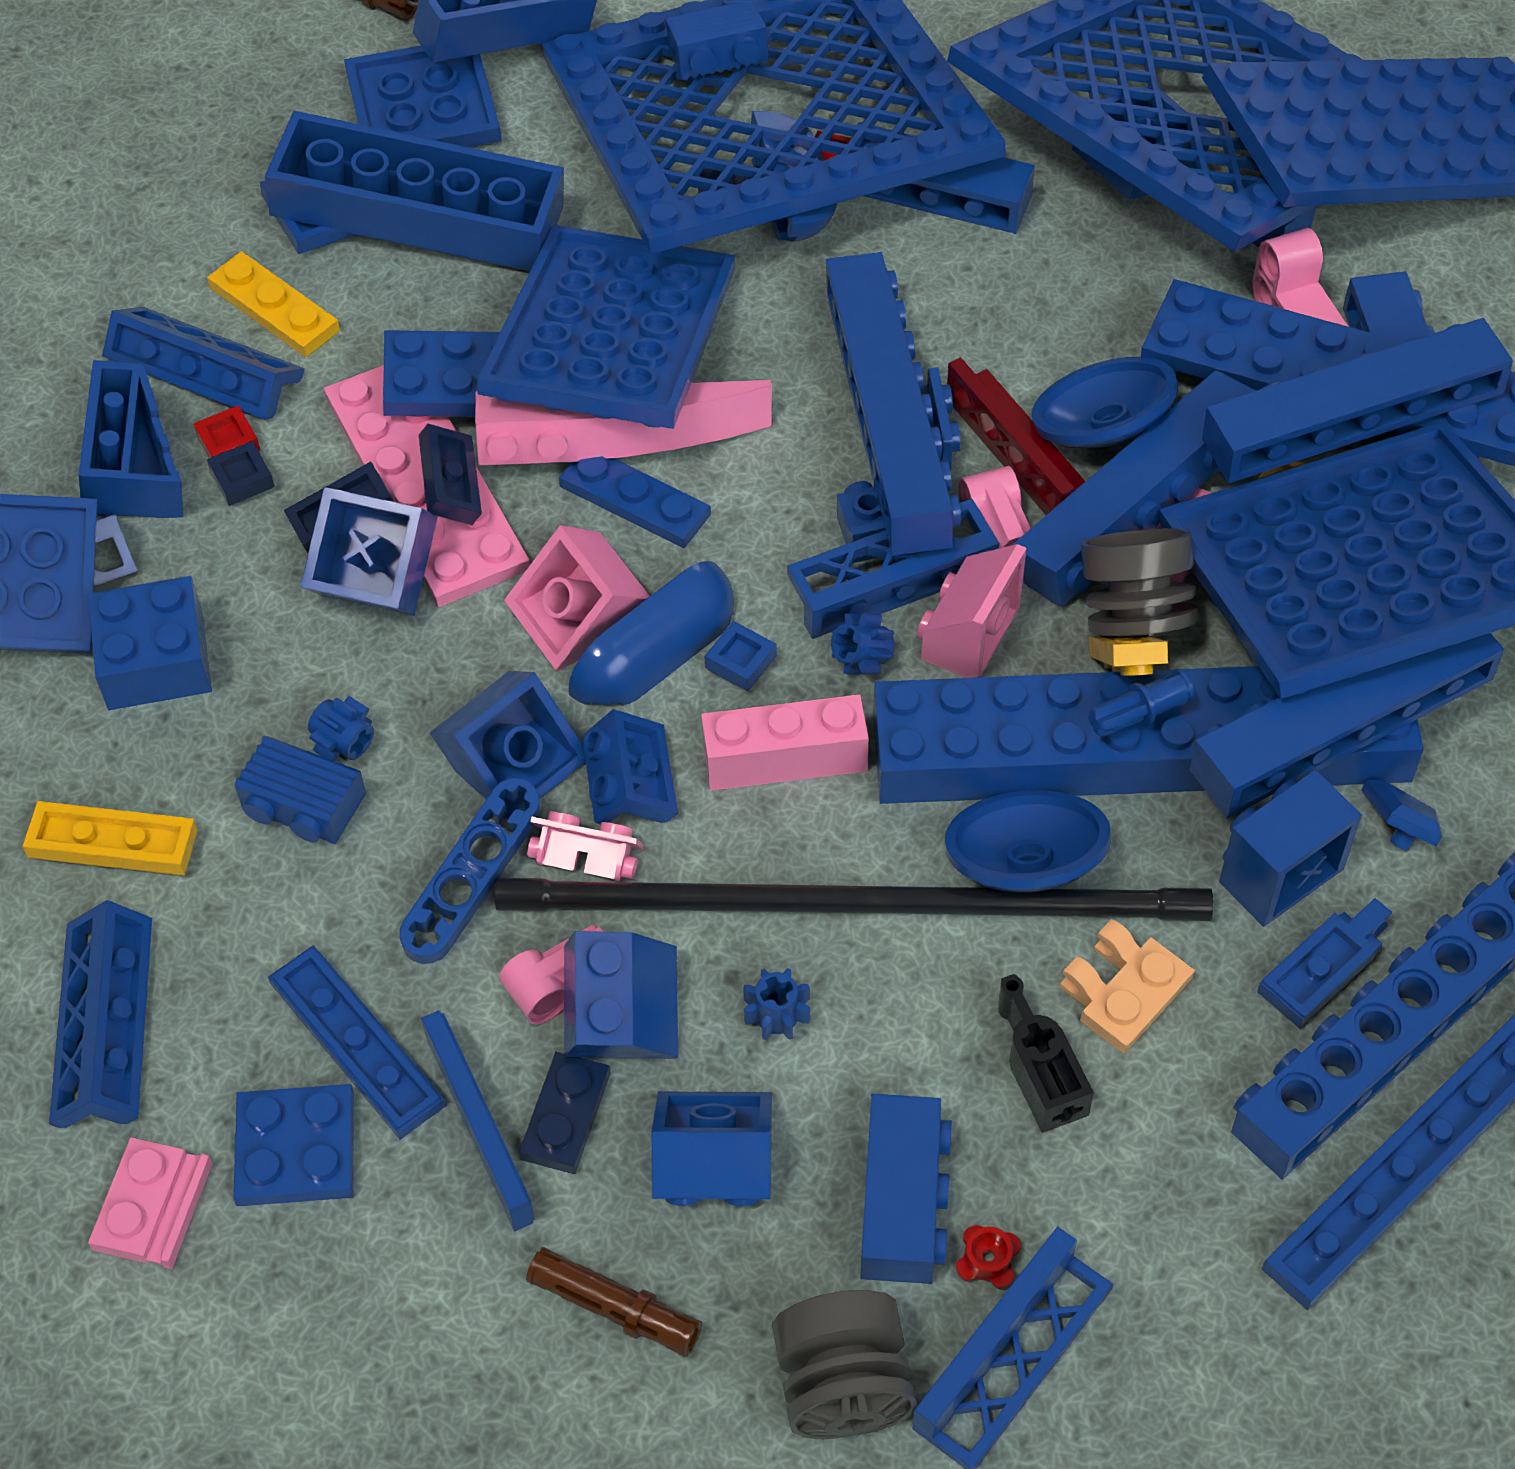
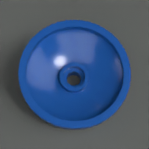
[1032,357,1178,448]
[945,790,1111,892]

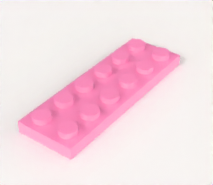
[323,365,530,607]

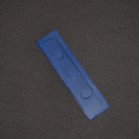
[268,945,446,1140]
[421,1010,535,1232]

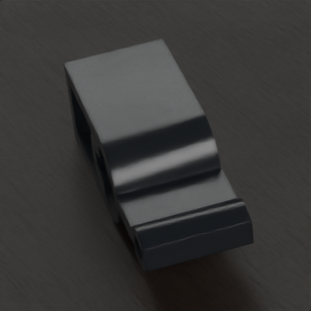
[998,974,1094,1133]

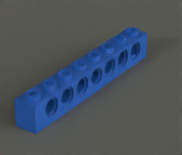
[1231,852,1515,1180]

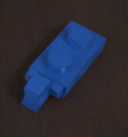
[1257,898,1392,1028]

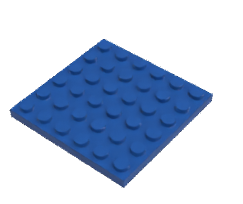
[1159,421,1515,699]

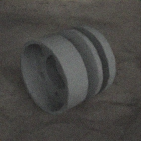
[1080,528,1199,638]
[772,1290,917,1440]

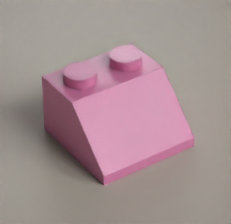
[504,525,650,671]
[917,544,1027,678]

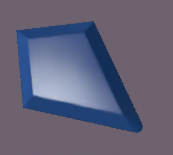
[1361,779,1442,850]

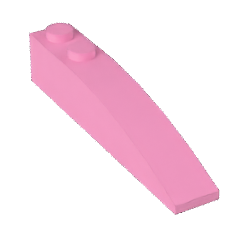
[475,380,772,466]

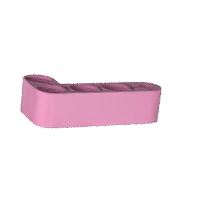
[1252,227,1348,326]

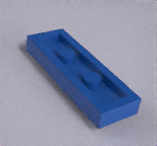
[559,456,711,548]

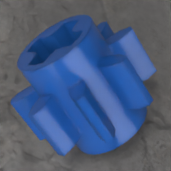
[831,613,894,675]
[308,696,374,761]
[743,968,810,1040]

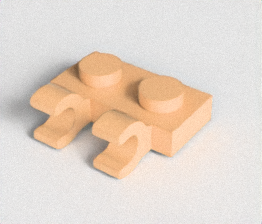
[1059,919,1195,1054]

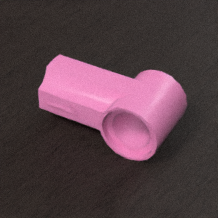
[959,466,1031,548]
[499,925,603,1025]

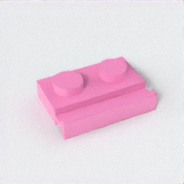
[88,1137,213,1269]

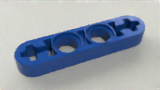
[400,778,540,964]

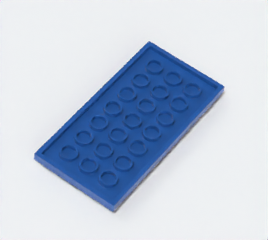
[1202,56,1515,207]

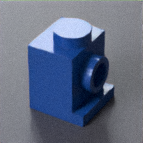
[837,481,885,563]

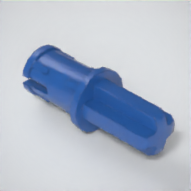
[1088,669,1195,736]

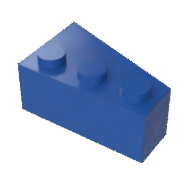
[78,360,183,518]

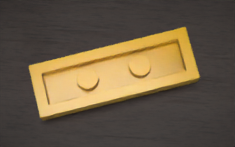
[207,251,340,357]
[1089,635,1168,675]
[22,801,198,876]

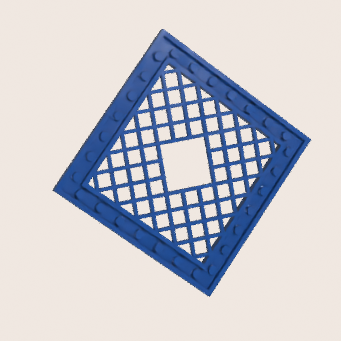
[541,0,1006,254]
[947,0,1363,252]

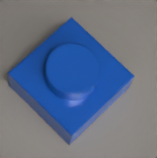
[704,621,777,691]

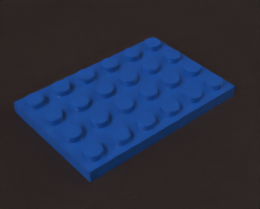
[478,224,736,429]

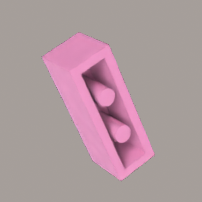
[701,695,869,791]

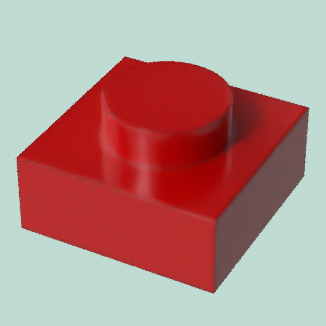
[193,405,261,458]

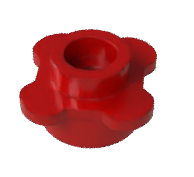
[956,1225,1021,1289]

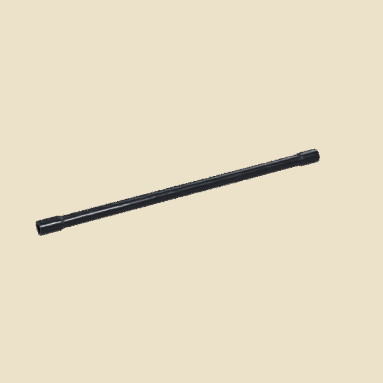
[495,878,1213,921]

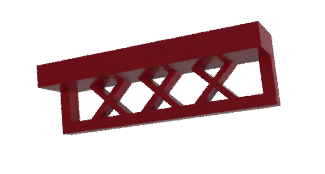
[947,357,1086,515]

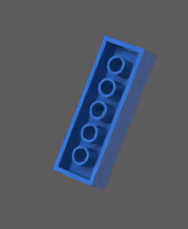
[265,110,564,271]

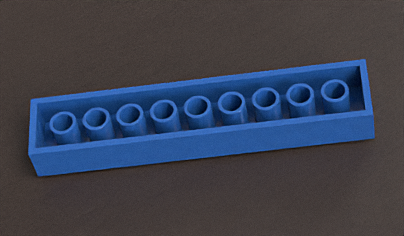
[873,666,1424,804]

